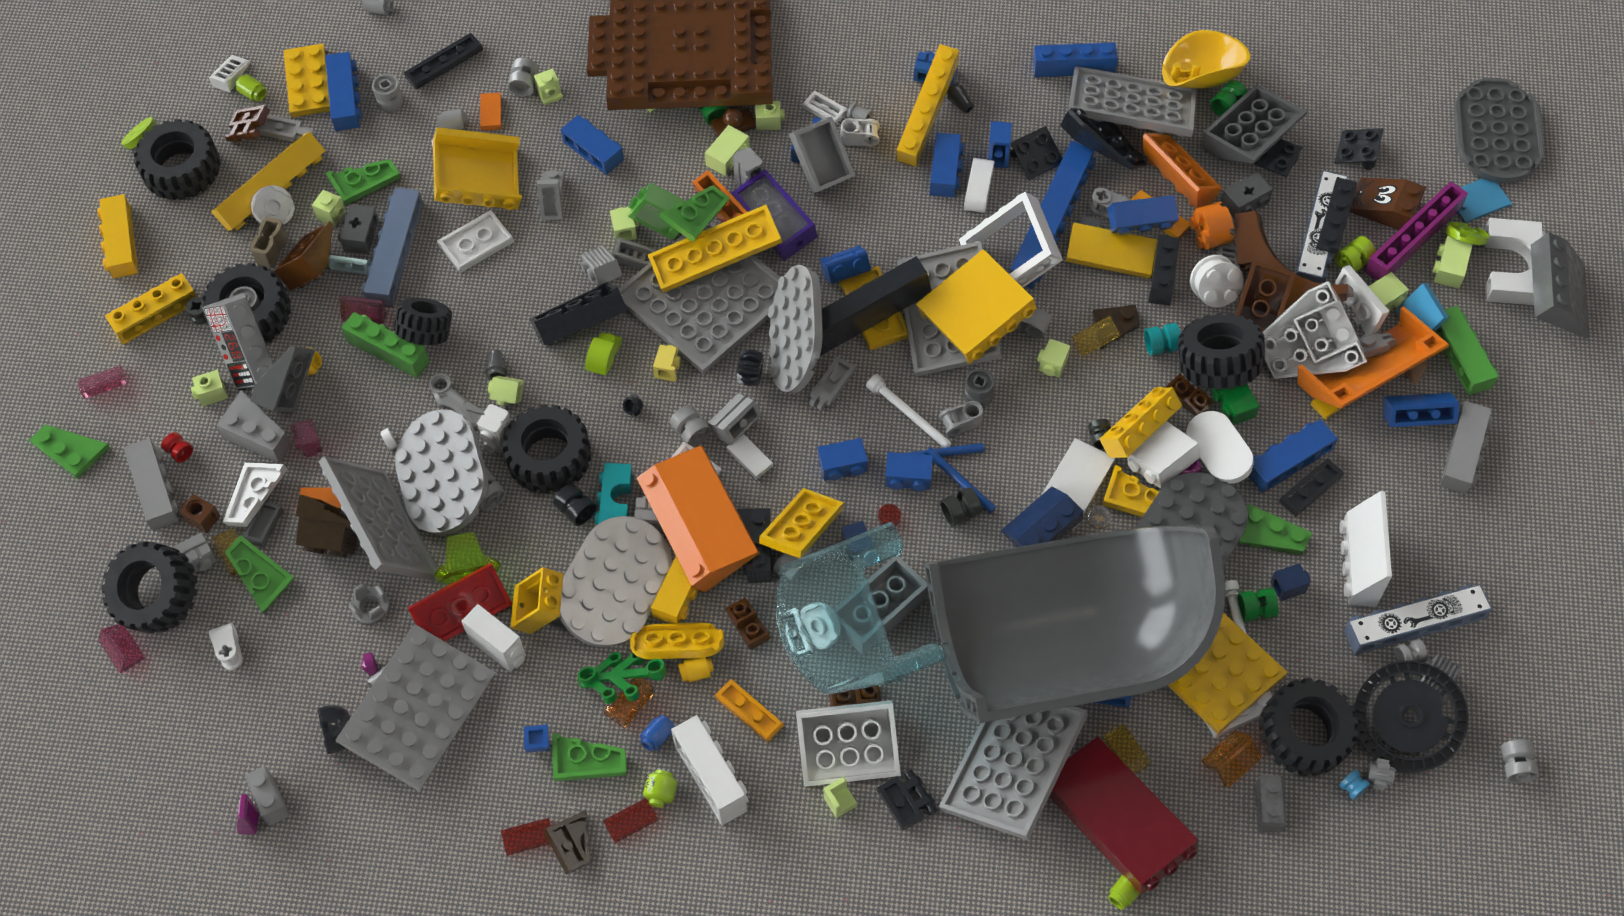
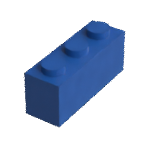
[560,115,624,175]
[930,132,964,197]
[1107,195,1179,235]
[1383,393,1459,427]

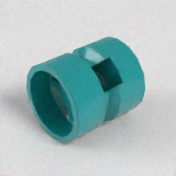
[1144,323,1181,356]

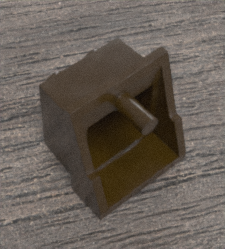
[296,495,358,558]

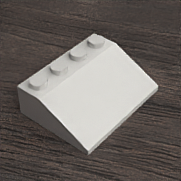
[1340,491,1392,607]
[796,700,901,787]

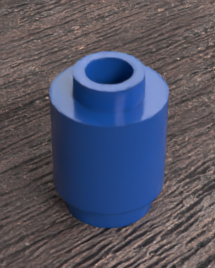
[640,715,675,751]

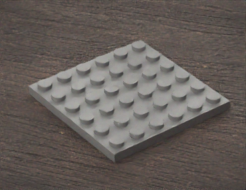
[619,221,780,375]

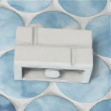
[477,404,511,454]

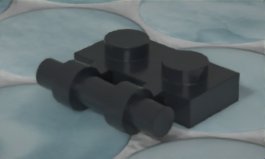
[877,770,938,831]

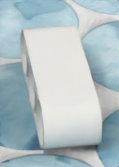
[964,158,994,213]

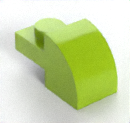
[585,332,622,376]

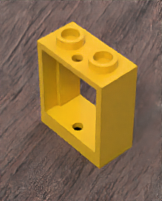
[510,567,563,634]

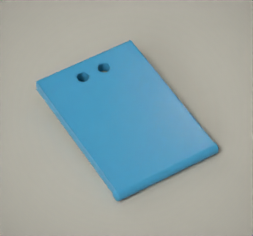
[1457,178,1512,223]

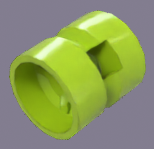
[1335,236,1376,272]

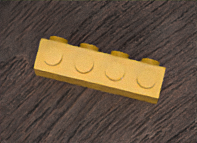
[105,273,197,345]
[1100,386,1182,458]

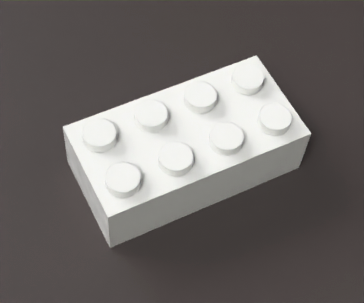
[671,715,749,826]

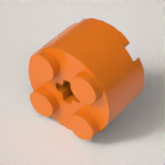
[1189,201,1234,250]

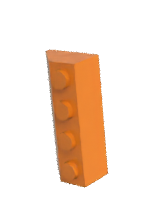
[1143,133,1222,208]

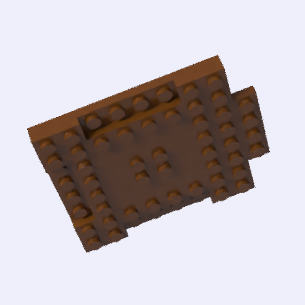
[587,0,773,110]

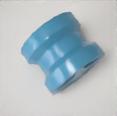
[1339,769,1371,800]

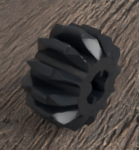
[737,349,764,387]

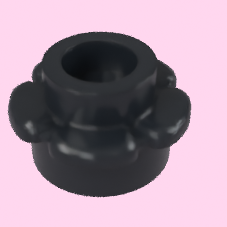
[623,394,643,416]

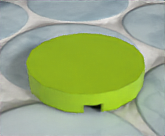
[121,117,158,150]
[1445,222,1489,245]

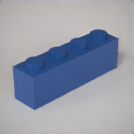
[1033,42,1118,77]
[325,52,362,131]
[1248,419,1338,493]

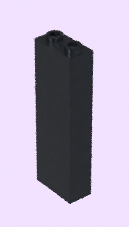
[820,256,932,356]

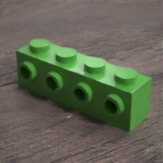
[1435,305,1498,396]
[341,312,429,378]

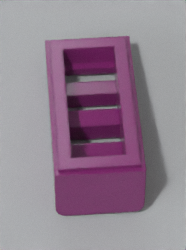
[237,794,259,834]

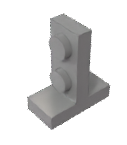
[537,170,564,220]

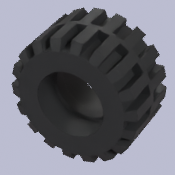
[394,297,452,345]

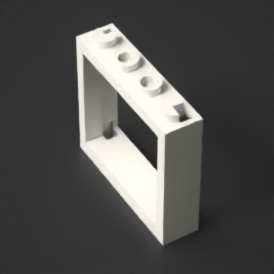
[959,192,1063,287]

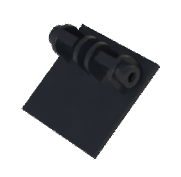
[1010,126,1062,180]
[1334,128,1384,170]
[1251,139,1303,178]

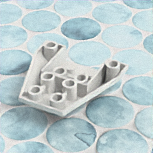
[1262,281,1367,379]

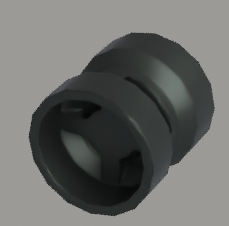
[1088,419,1111,449]

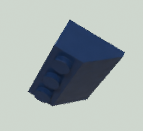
[1001,486,1084,547]

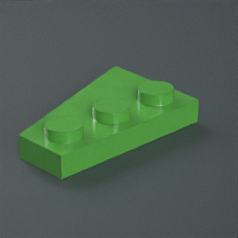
[325,159,401,206]
[659,185,730,242]
[29,424,110,479]
[1239,504,1313,555]
[225,535,295,614]
[552,733,627,782]

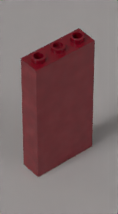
[1049,736,1198,895]

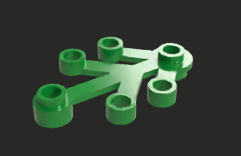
[577,652,667,704]

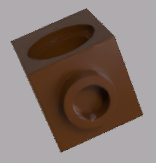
[179,494,221,534]

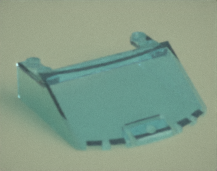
[776,522,946,695]

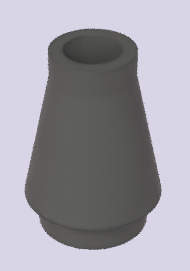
[485,350,507,381]

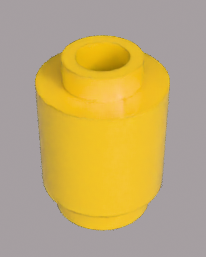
[678,657,714,683]

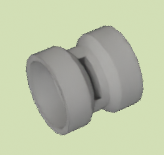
[1394,638,1428,662]

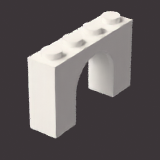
[1484,218,1545,305]

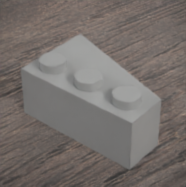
[216,391,291,463]

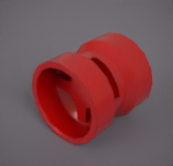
[161,432,194,463]

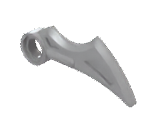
[429,373,485,428]

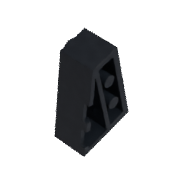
[736,508,772,583]

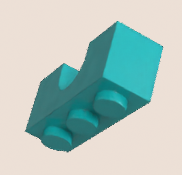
[595,463,634,525]

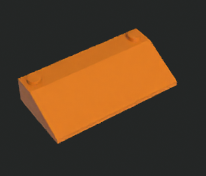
[1297,306,1449,409]
[637,446,760,593]

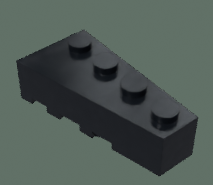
[530,282,628,346]

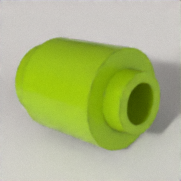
[236,74,267,102]
[1108,875,1140,910]

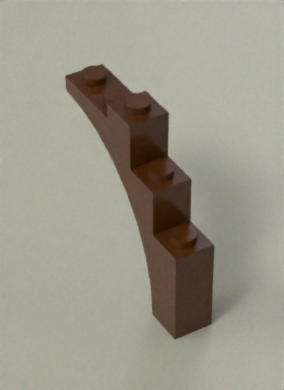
[1234,211,1354,311]

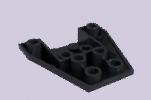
[1060,107,1147,170]

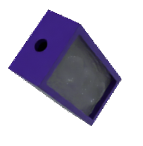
[731,169,818,261]

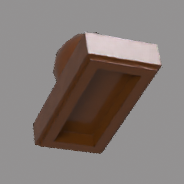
[710,108,756,138]

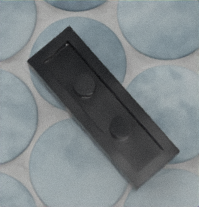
[1279,458,1344,517]

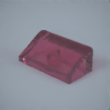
[340,296,387,324]
[78,365,127,399]
[98,624,145,673]

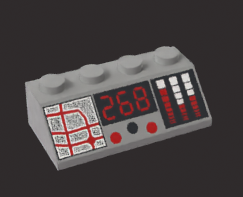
[202,292,274,389]

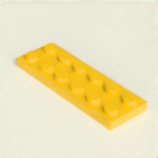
[648,205,783,293]

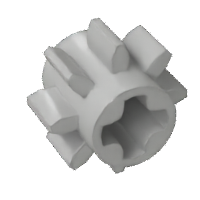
[1366,758,1395,791]

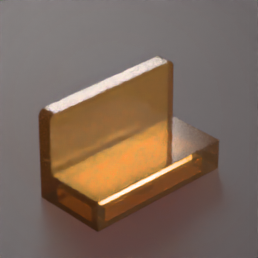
[1201,730,1261,787]

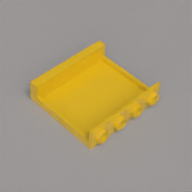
[433,127,522,210]
[916,249,1037,364]

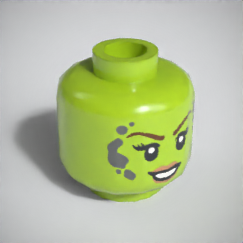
[643,770,678,808]

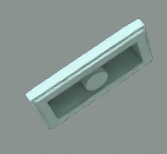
[328,255,373,275]

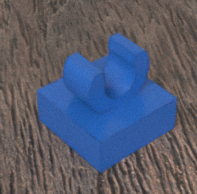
[523,724,550,753]

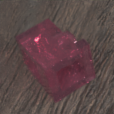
[290,419,323,457]

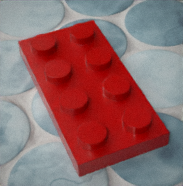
[407,563,513,642]

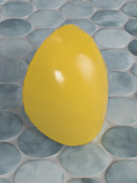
[1162,30,1250,88]

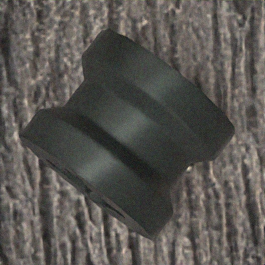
[186,297,207,324]

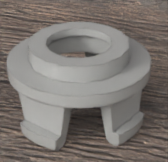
[349,583,390,624]

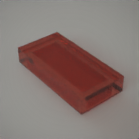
[603,798,658,843]
[501,818,551,856]

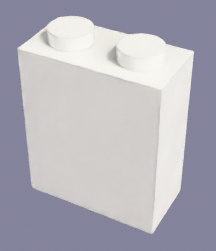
[1128,421,1200,489]
[462,604,526,672]

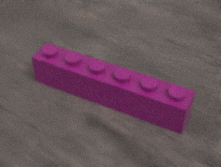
[1365,181,1468,281]

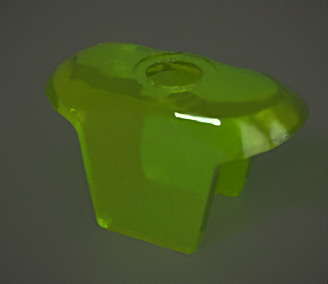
[434,532,501,585]

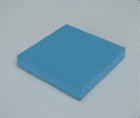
[1395,283,1449,332]

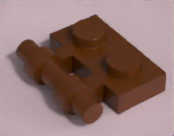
[225,105,270,143]

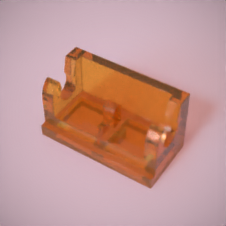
[604,678,655,729]

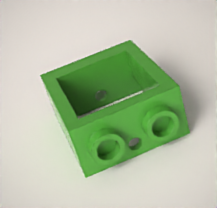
[628,182,685,240]

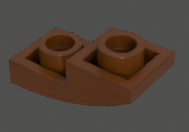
[1165,373,1214,416]
[725,598,771,650]
[828,680,881,707]

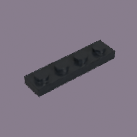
[404,33,483,90]
[1316,177,1358,254]

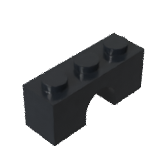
[1148,235,1180,306]

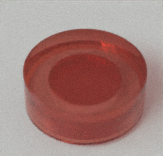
[878,504,901,528]

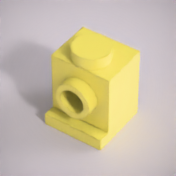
[653,345,681,382]

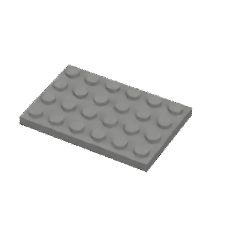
[1068,66,1196,137]
[897,241,1002,377]
[318,456,442,581]
[336,624,496,792]
[939,706,1088,840]

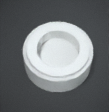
[380,428,398,451]

